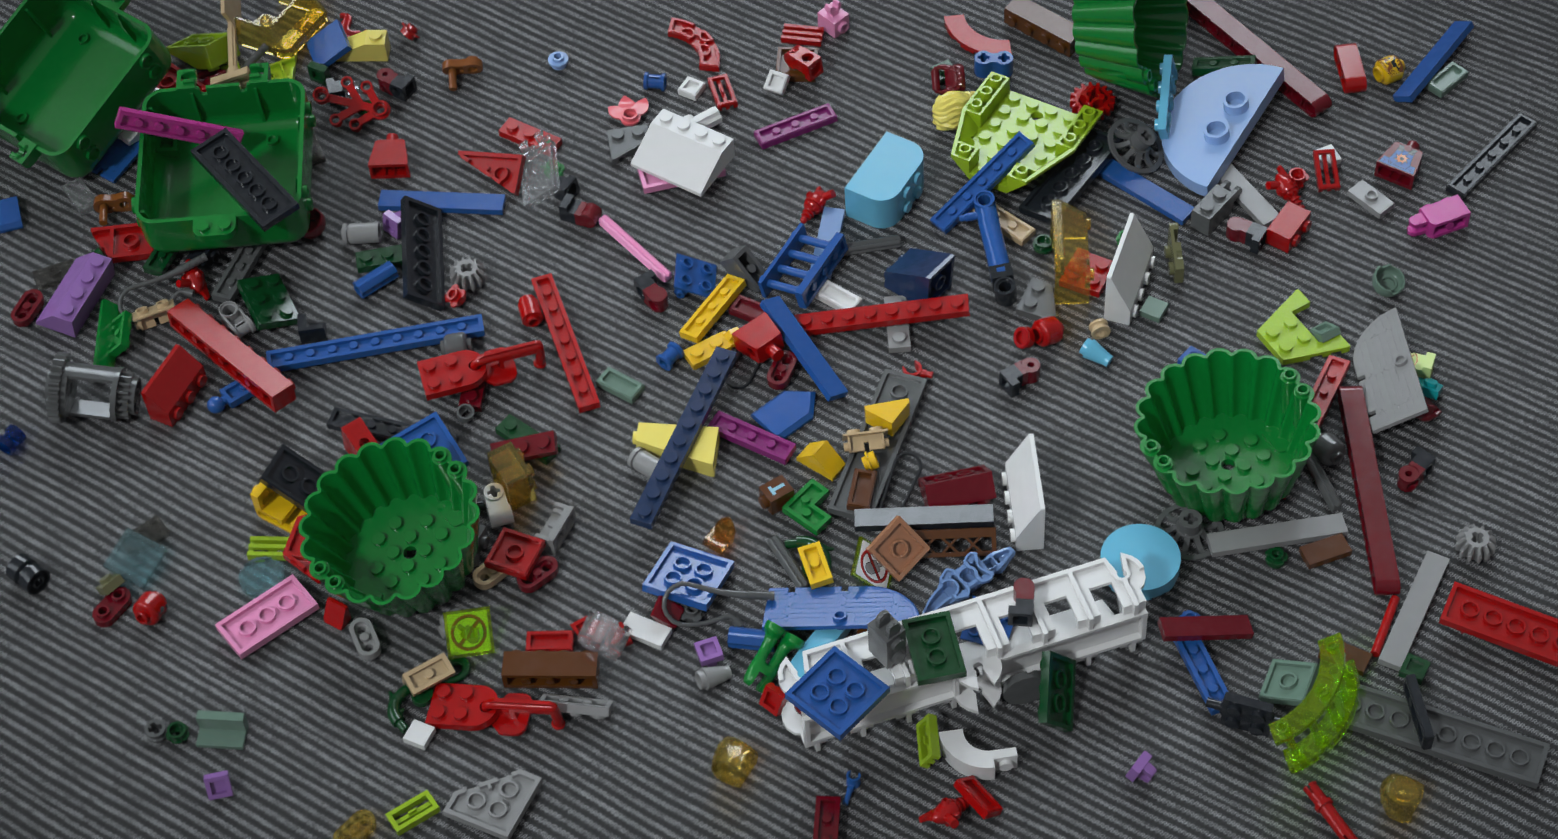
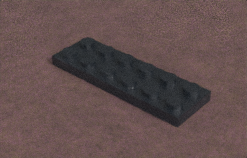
[190,128,300,232]
[1019,128,1124,225]
[400,196,445,312]

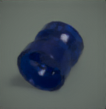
[0,424,27,455]

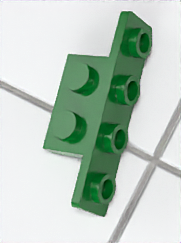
[93,299,132,367]

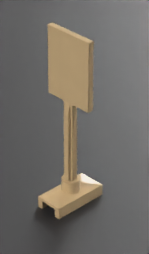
[210,0,251,89]

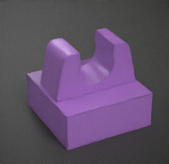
[383,210,401,240]
[694,636,724,667]
[1125,750,1157,783]
[204,770,233,800]

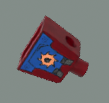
[1374,140,1423,190]

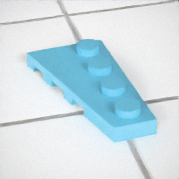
[1154,54,1178,139]

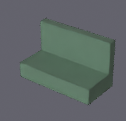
[196,710,249,750]

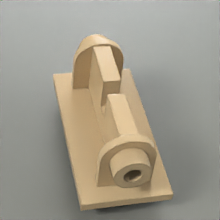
[132,299,175,331]
[842,426,889,454]

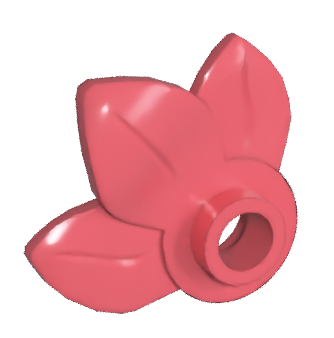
[608,96,649,126]

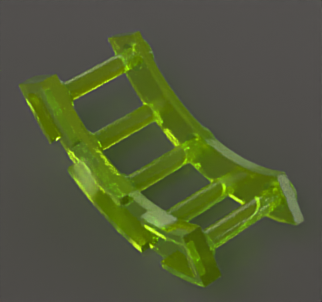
[1268,632,1360,774]

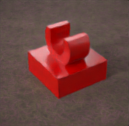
[759,682,787,717]

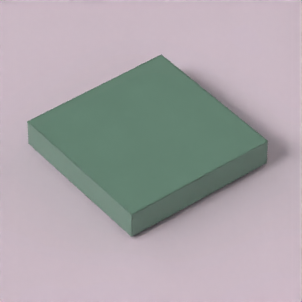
[1258,659,1320,707]

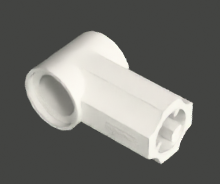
[684,106,723,128]

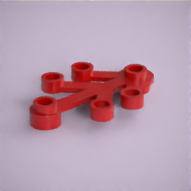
[312,76,391,132]

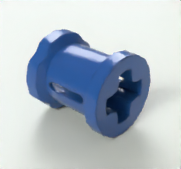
[643,72,667,91]
[656,342,685,371]

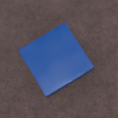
[306,19,352,67]

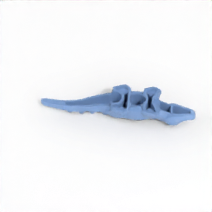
[922,547,1016,614]

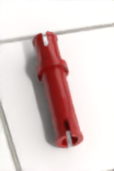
[1303,781,1358,839]

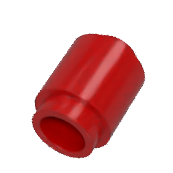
[518,294,543,327]

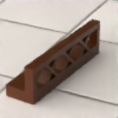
[914,525,997,558]

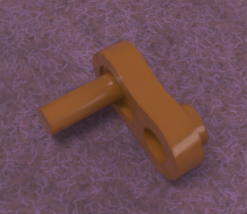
[442,56,483,91]
[93,191,135,226]

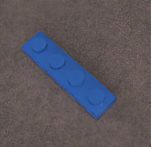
[1173,640,1228,716]

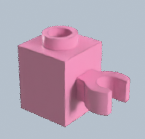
[817,0,849,38]

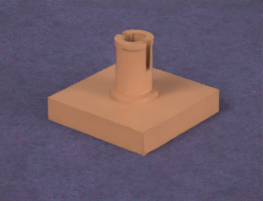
[866,515,930,582]

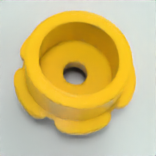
[861,451,880,471]

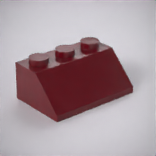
[918,465,997,506]

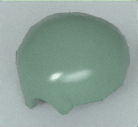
[1372,264,1405,297]

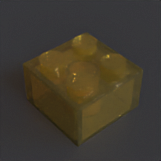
[487,442,538,511]

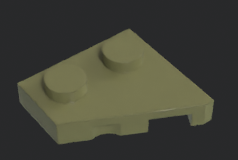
[1164,223,1184,283]

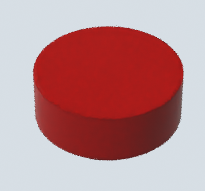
[1013,327,1035,349]

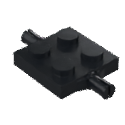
[1205,691,1289,737]

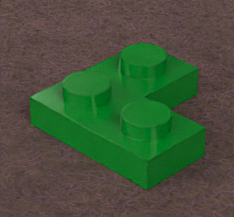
[782,479,832,536]

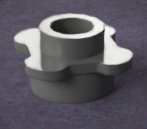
[680,604,703,622]

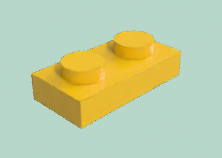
[797,541,834,589]

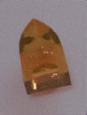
[702,516,736,555]

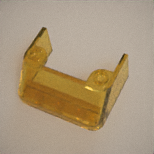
[234,0,328,58]
[1050,200,1094,304]

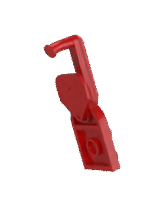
[417,340,546,401]
[425,683,565,736]

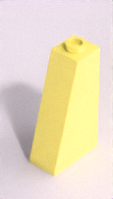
[632,422,720,477]

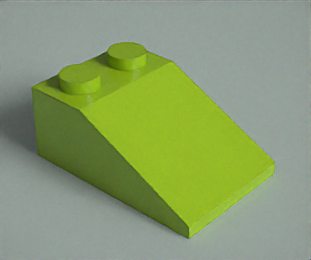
[167,32,241,72]

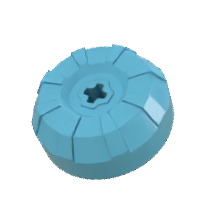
[1100,524,1181,601]

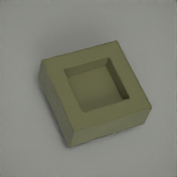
[96,573,125,596]

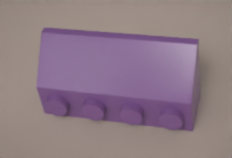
[36,252,115,337]

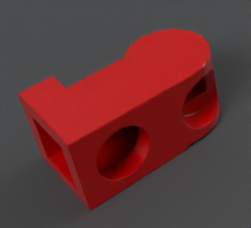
[784,45,824,82]

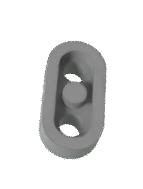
[349,618,381,660]

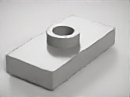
[1347,179,1395,219]

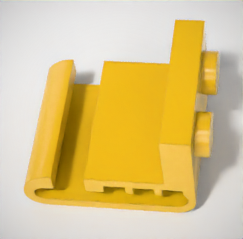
[250,482,307,533]

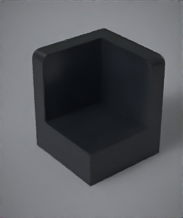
[297,313,328,344]

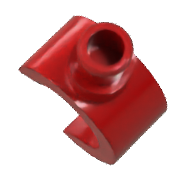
[902,360,933,379]

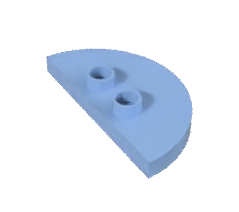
[1161,64,1285,197]

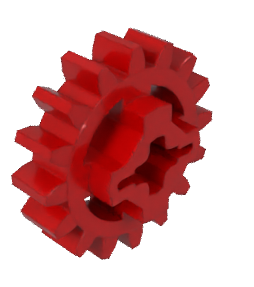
[1070,82,1115,120]

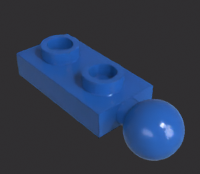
[207,381,254,414]

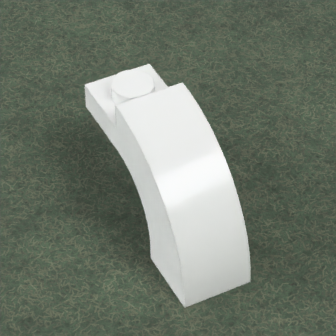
[939,729,1018,780]

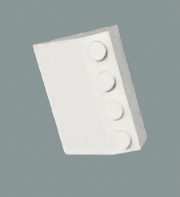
[630,109,735,197]
[1104,213,1156,325]
[1001,434,1045,551]

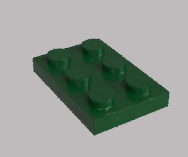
[237,274,298,331]
[902,611,967,686]
[1038,651,1076,732]

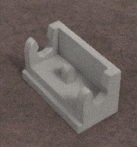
[534,502,577,554]

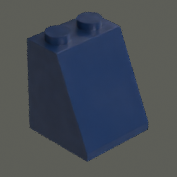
[884,248,955,301]

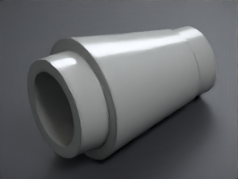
[695,665,732,690]

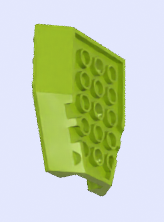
[951,71,1103,193]

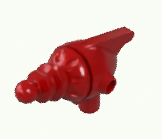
[1265,165,1305,208]
[800,186,836,224]
[176,259,210,301]
[919,797,969,829]

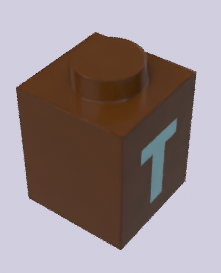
[758,474,794,515]

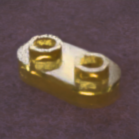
[333,810,377,839]

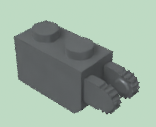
[1190,180,1242,236]

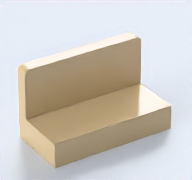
[402,652,456,697]

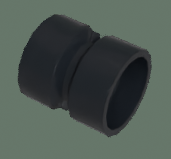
[6,553,50,595]

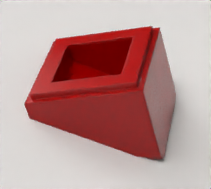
[323,597,351,630]

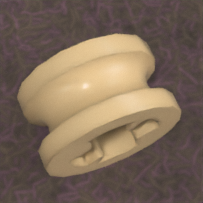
[1089,318,1111,340]

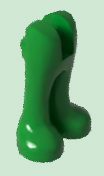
[743,620,805,693]

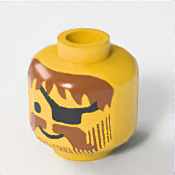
[1373,55,1405,85]

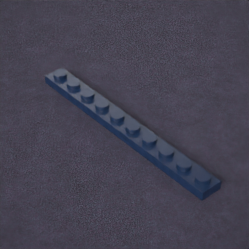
[630,346,737,530]

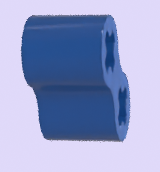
[974,51,1013,78]

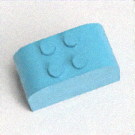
[845,131,924,228]

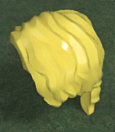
[932,91,975,131]

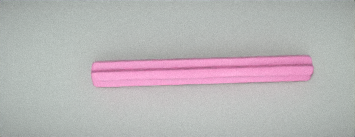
[598,215,672,283]

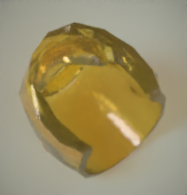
[711,736,758,788]
[1380,773,1425,823]

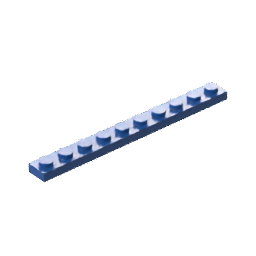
[266,314,485,372]

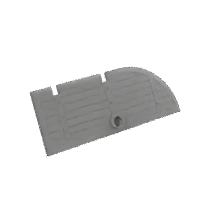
[1353,307,1429,434]

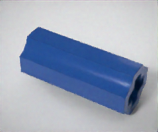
[352,261,399,299]
[727,626,777,652]

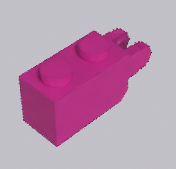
[1407,194,1471,239]

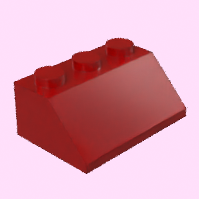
[141,344,208,427]

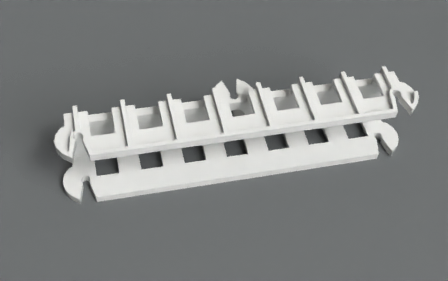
[778,552,1148,752]

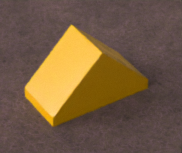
[864,398,910,437]
[796,440,846,481]

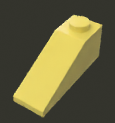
[335,30,391,62]

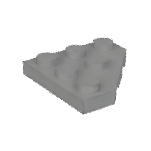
[443,769,543,839]

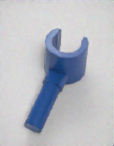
[842,770,861,806]

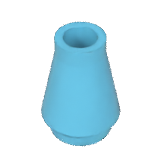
[1079,338,1114,367]

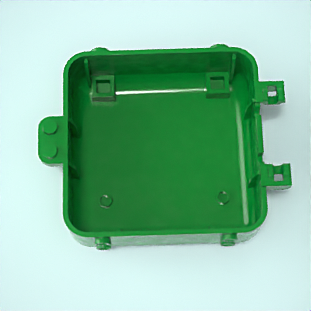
[0,0,171,178]
[131,62,316,253]

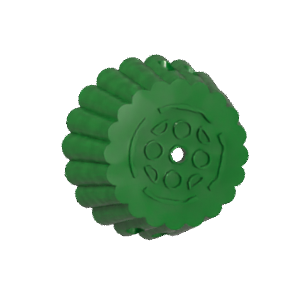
[1072,0,1189,99]
[1134,348,1321,523]
[298,437,480,617]

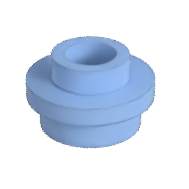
[548,51,569,70]

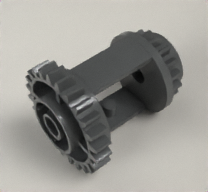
[45,352,142,424]

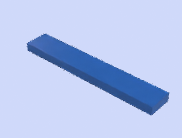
[1393,21,1474,102]
[930,131,1035,235]
[1098,159,1194,225]
[378,190,506,215]
[759,296,848,402]

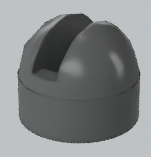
[456,404,474,423]

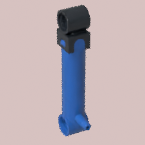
[959,190,1017,307]

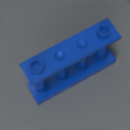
[758,223,848,309]

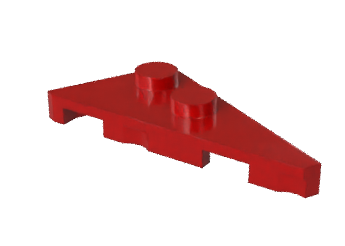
[458,150,526,196]

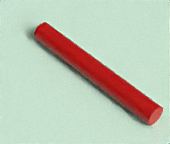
[1370,595,1400,657]

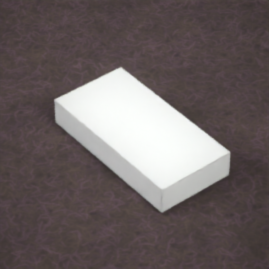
[815,280,863,310]
[623,612,672,651]

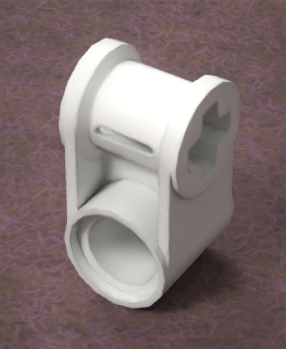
[484,483,515,529]

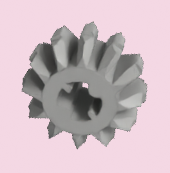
[450,256,486,292]
[1455,524,1497,564]

